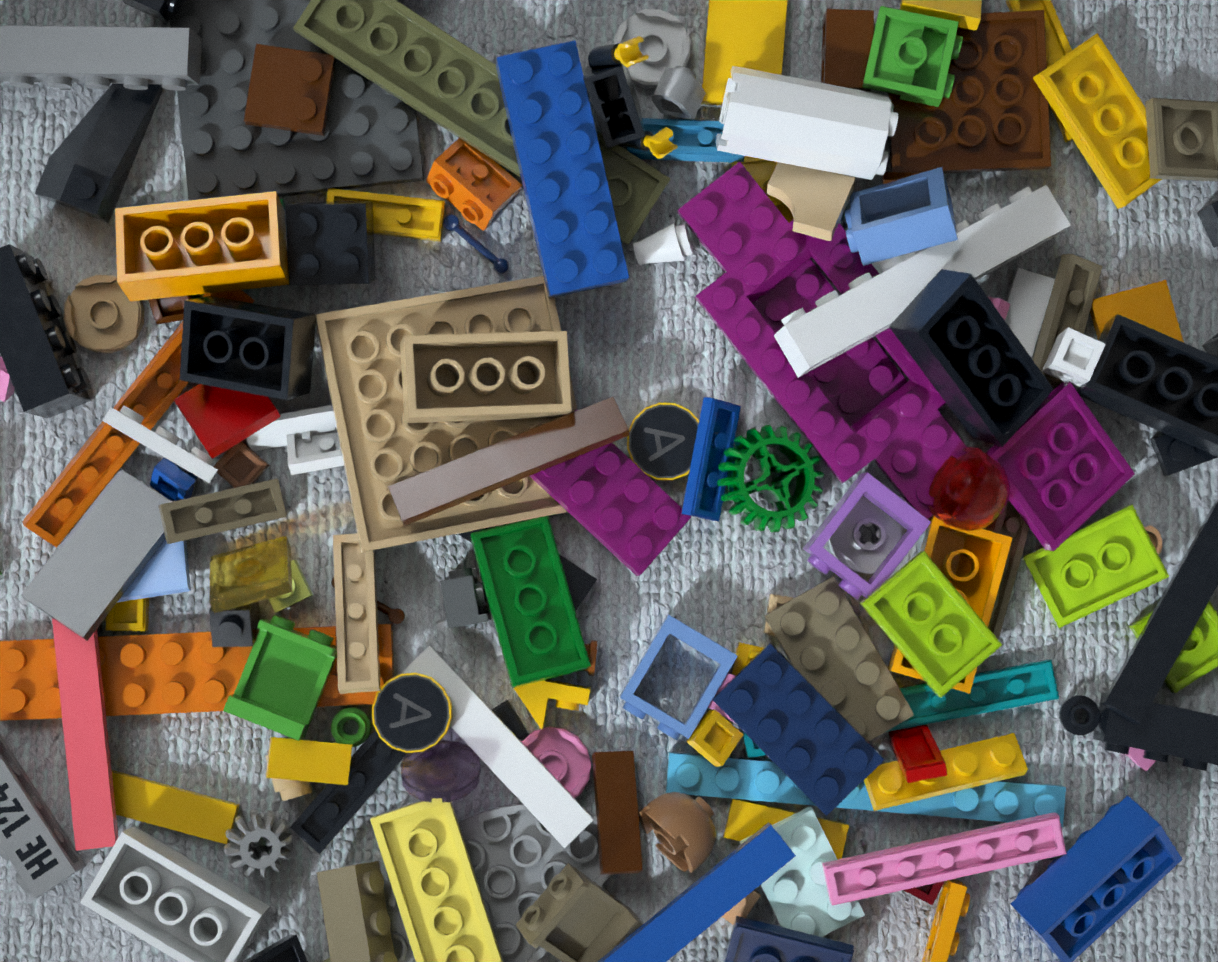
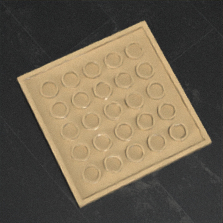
[316,276,577,553]

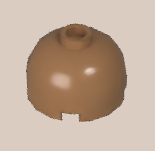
[638,792,716,873]

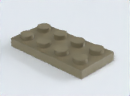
[764,576,914,742]

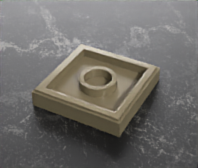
[1145,98,1218,182]

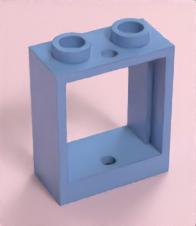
[845,167,958,266]
[620,614,738,740]

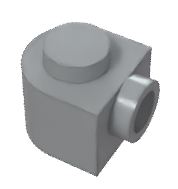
[652,66,706,119]

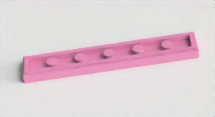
[822,812,1067,906]

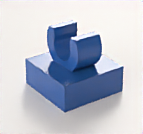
[150,457,199,502]

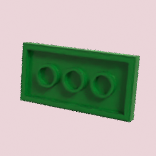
[470,516,591,689]

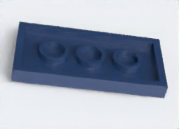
[713,642,885,816]

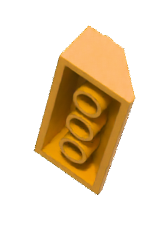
[888,516,1013,694]

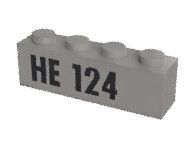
[0,735,86,899]

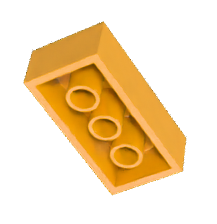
[115,191,289,302]

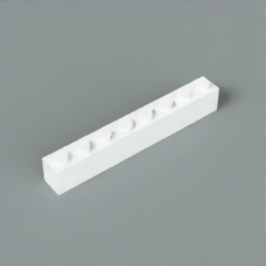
[774,185,1071,378]

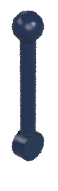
[443,215,509,274]

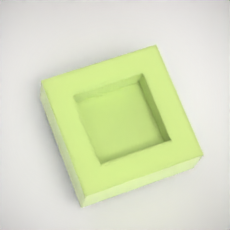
[258,560,313,613]

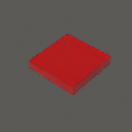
[174,384,281,459]

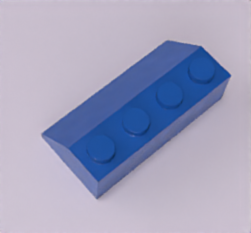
[1011,795,1183,962]

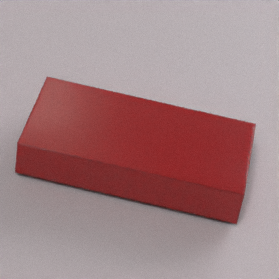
[888,724,947,783]

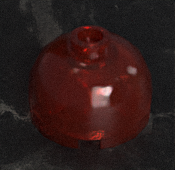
[929,447,1010,531]

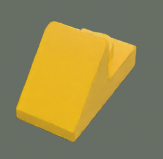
[510,679,591,729]

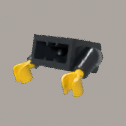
[583,36,678,159]

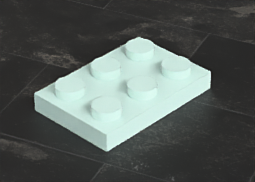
[740,806,865,937]

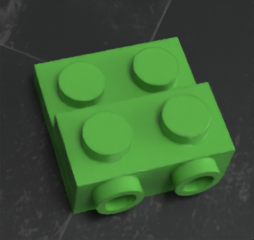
[862,6,963,107]

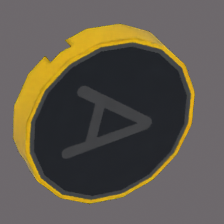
[627,403,699,481]
[372,673,453,753]

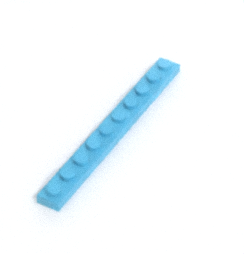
[666,752,1066,827]

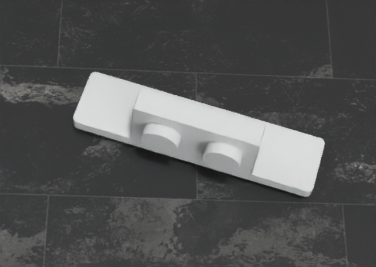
[246,405,344,475]

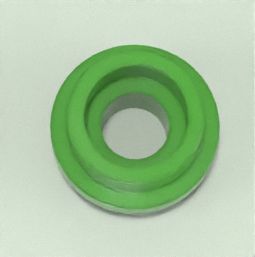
[331,707,371,747]

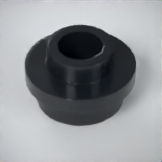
[1059,695,1100,735]

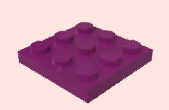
[979,382,1135,551]

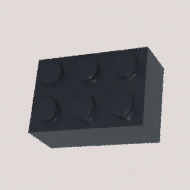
[180,296,316,400]

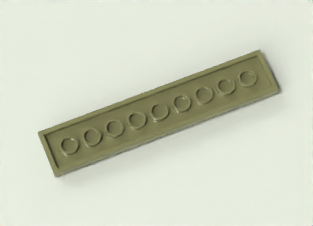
[293,0,670,246]

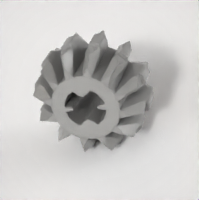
[224,809,293,879]

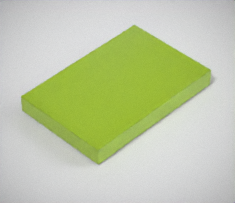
[1023,504,1170,628]
[860,551,1002,698]

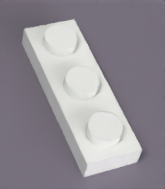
[102,405,218,483]

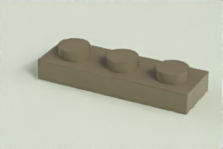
[158,478,287,544]

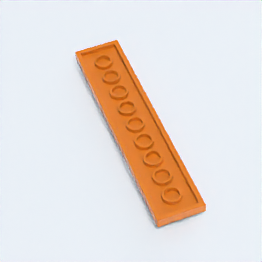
[0,624,394,721]

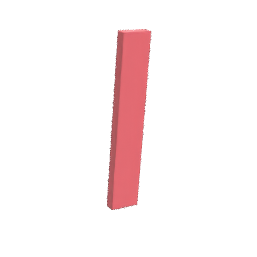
[52,618,119,851]

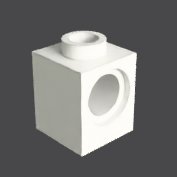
[1042,327,1105,388]

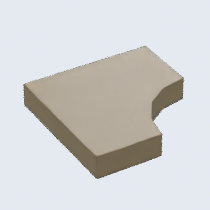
[767,162,855,241]

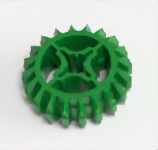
[717,425,825,533]

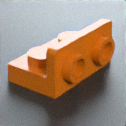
[426,138,522,231]

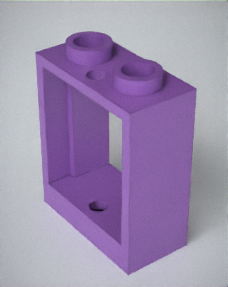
[803,472,931,600]

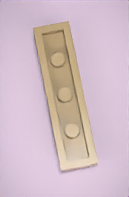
[333,533,381,694]

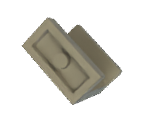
[516,863,643,962]

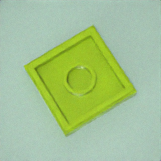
[1129,601,1218,693]

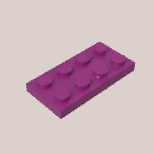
[530,409,691,576]

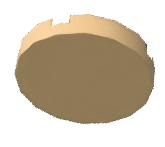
[63,275,145,354]

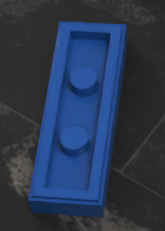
[681,397,741,522]

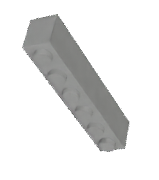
[0,25,202,91]

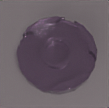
[400,740,481,803]

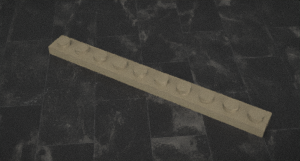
[985,254,1103,640]

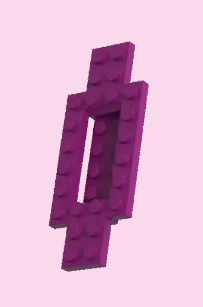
[677,162,986,519]

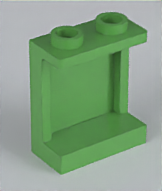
[223,615,337,741]

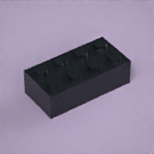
[0,244,91,419]
[889,269,1054,447]
[1076,314,1218,457]

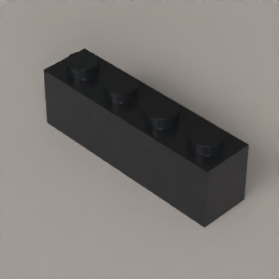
[1093,692,1218,771]

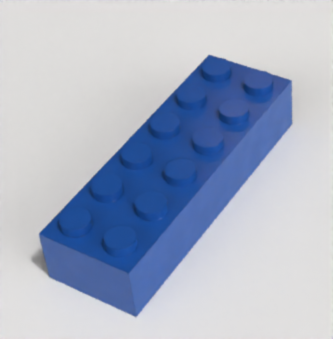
[496,40,629,299]

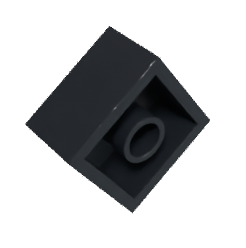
[285,201,376,285]

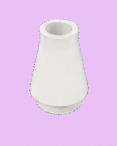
[633,223,694,265]

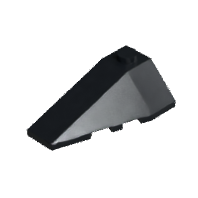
[35,84,164,223]

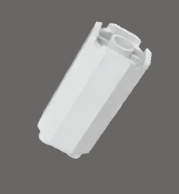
[716,66,898,180]

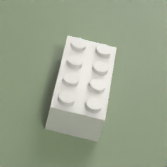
[80,826,270,962]

